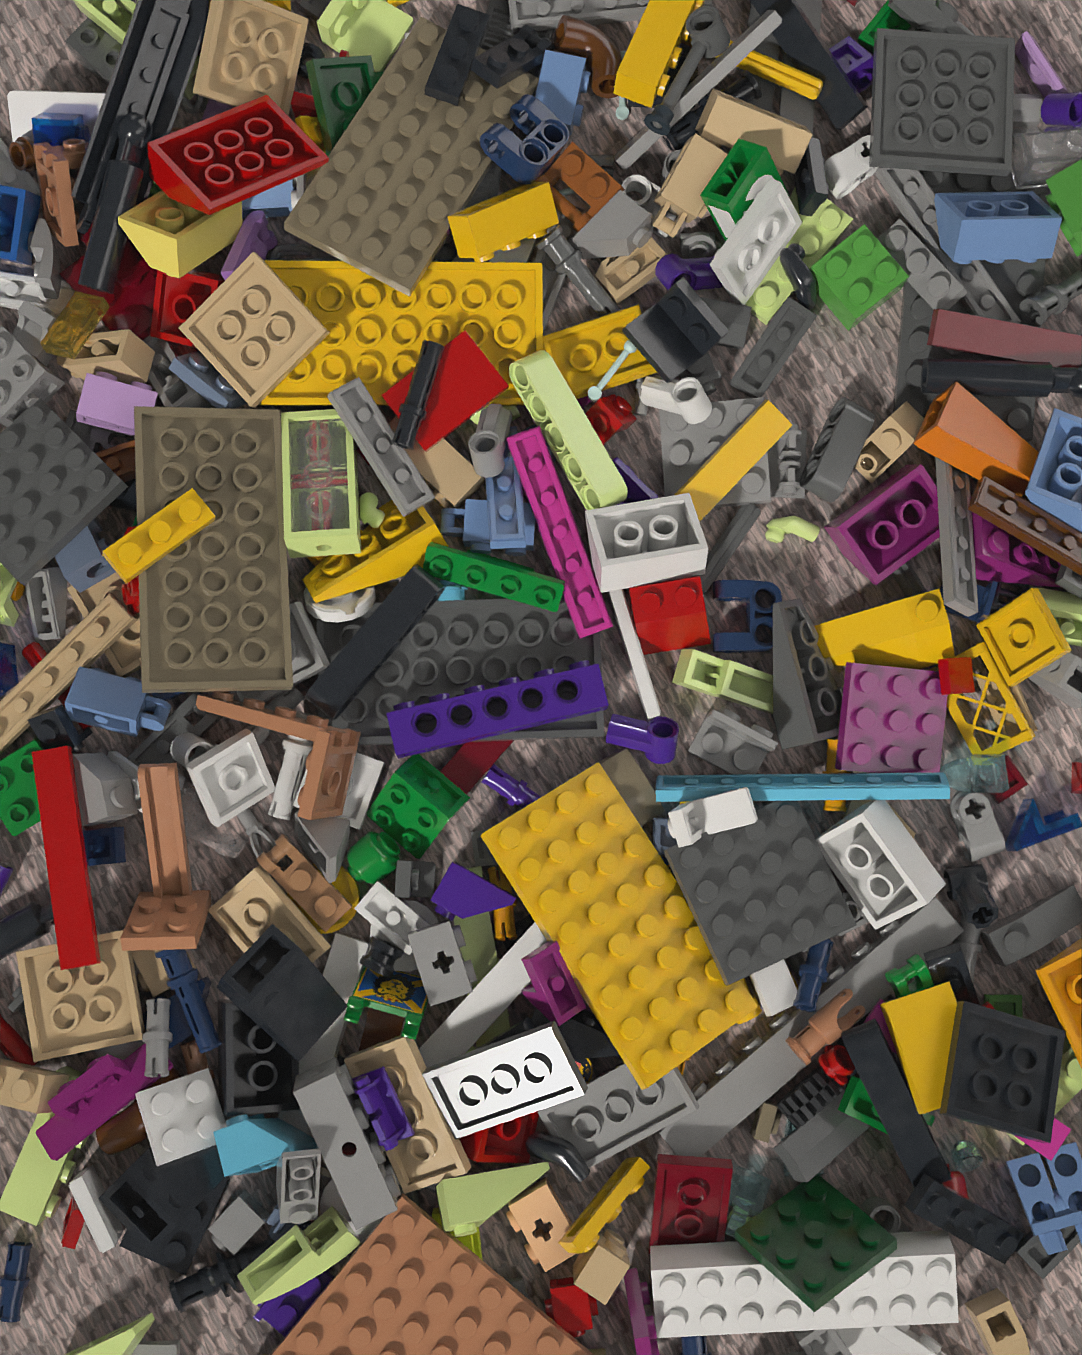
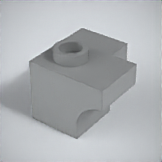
[12,300,77,367]

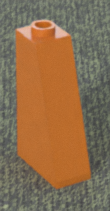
[913,381,1038,497]

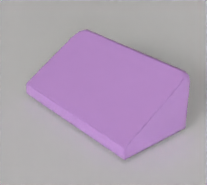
[1015,31,1069,99]

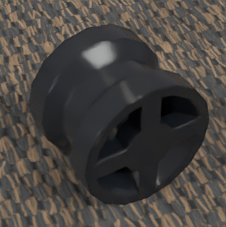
[359,936,404,978]

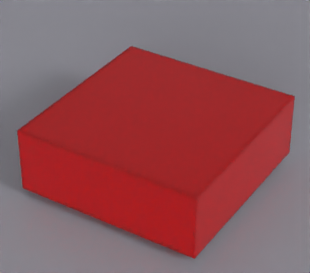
[938,657,975,695]

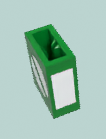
[700,138,791,242]

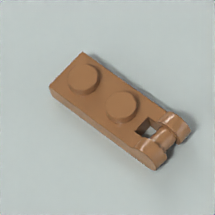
[256,834,353,932]

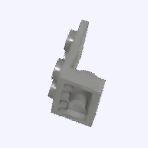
[0,326,65,427]
[687,707,778,775]

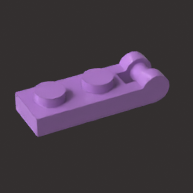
[221,210,278,280]

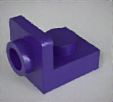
[829,36,873,93]

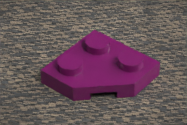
[624,1268,659,1355]

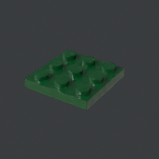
[735,1174,897,1312]

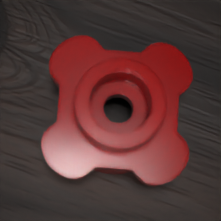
[818,1045,855,1085]

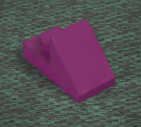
[521,941,586,1026]

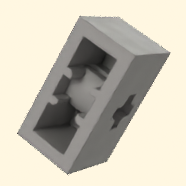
[407,919,477,1006]

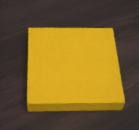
[976,588,1072,687]

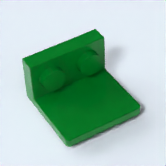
[0,738,45,836]
[367,754,470,859]

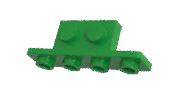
[423,542,565,612]

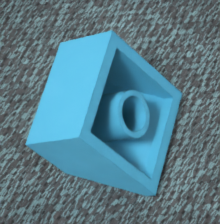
[213,1113,319,1177]

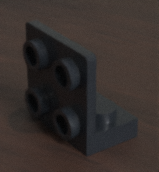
[622,278,729,383]

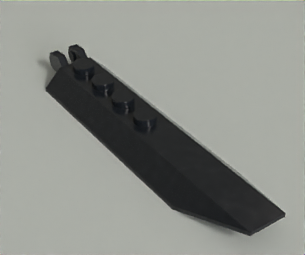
[71,0,209,235]

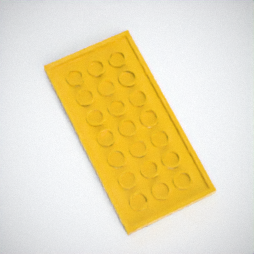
[261,260,543,406]
[480,762,758,1089]

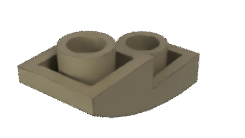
[599,747,665,826]

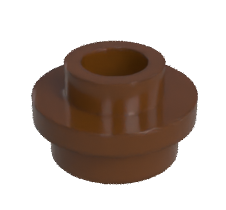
[9,136,37,172]

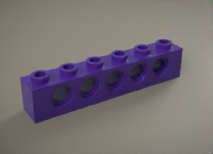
[386,660,609,759]

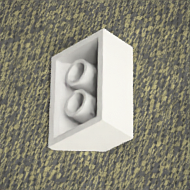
[585,493,708,593]
[815,800,946,930]

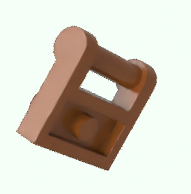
[535,141,625,233]

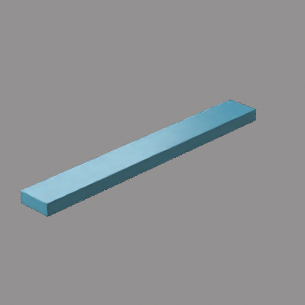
[656,772,950,802]

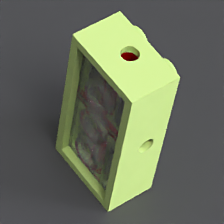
[281,409,361,558]

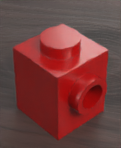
[545,1277,599,1337]

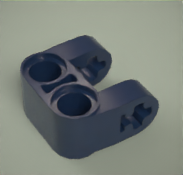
[480,94,569,185]
[713,580,782,654]

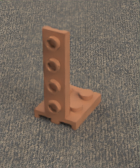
[33,127,183,247]
[196,691,361,820]
[120,763,211,951]

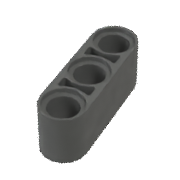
[800,397,875,503]

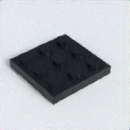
[940,1001,1066,1143]

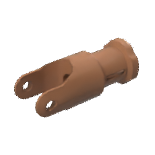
[785,989,866,1066]

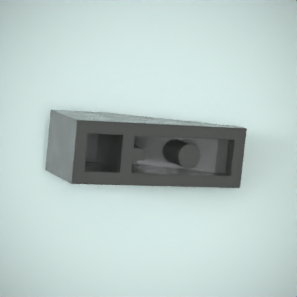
[981,885,1082,967]

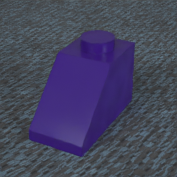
[430,861,517,921]

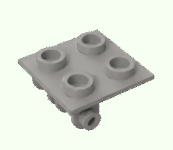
[768,424,807,499]

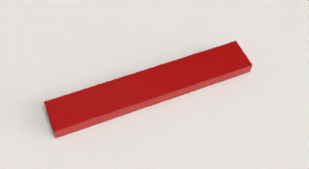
[32,746,101,970]

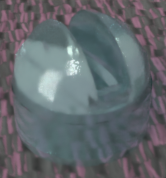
[950,1140,983,1172]

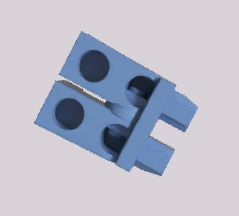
[1005,1142,1082,1255]

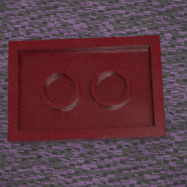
[59,254,156,340]
[649,1154,733,1254]

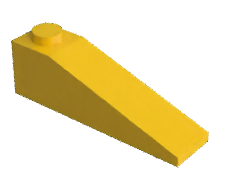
[302,500,448,603]
[814,589,955,669]

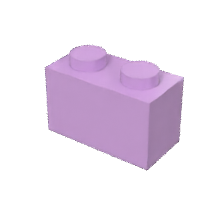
[76,371,158,437]

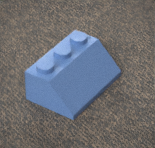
[934,191,1062,264]
[1025,408,1082,533]

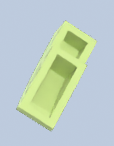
[672,649,773,714]
[237,1206,361,1305]

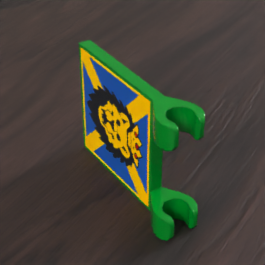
[343,966,428,1040]

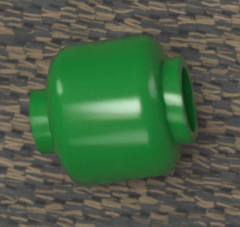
[347,832,400,885]

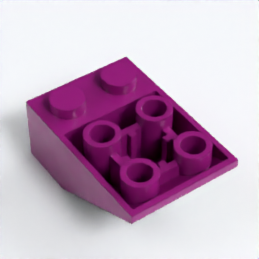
[971,496,1061,587]

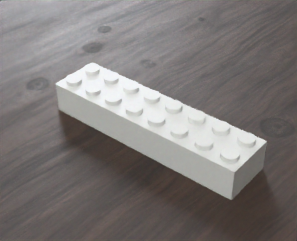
[650,1230,959,1338]

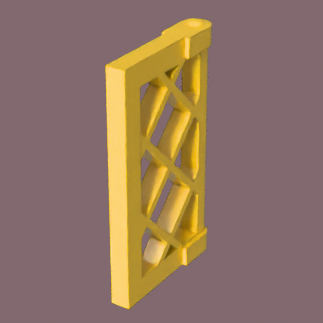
[929,642,1035,765]

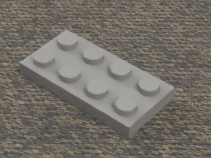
[538,1062,700,1168]

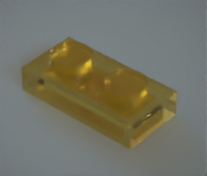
[40,291,109,359]

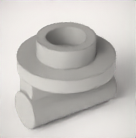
[680,232,716,259]

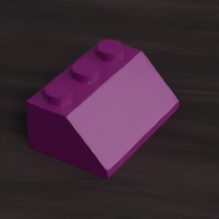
[824,464,940,585]

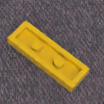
[103,488,216,584]
[558,1157,650,1253]

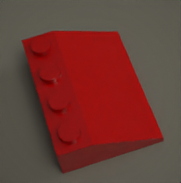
[147,95,329,215]

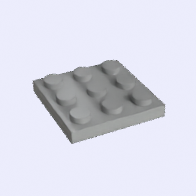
[659,397,771,508]

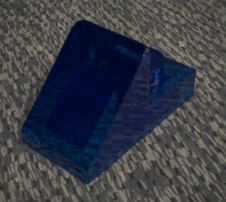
[1005,798,1082,851]

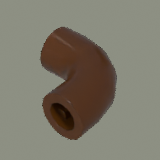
[554,15,622,98]
[96,1067,181,1155]

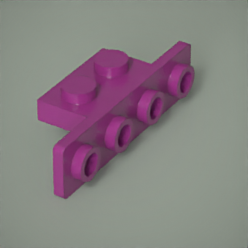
[36,1043,173,1161]

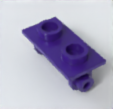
[352,1066,415,1151]

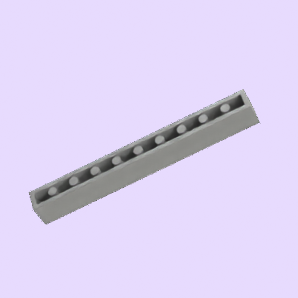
[658,897,964,1157]

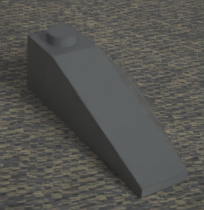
[773,598,844,750]

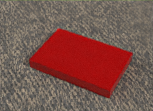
[381,330,509,453]

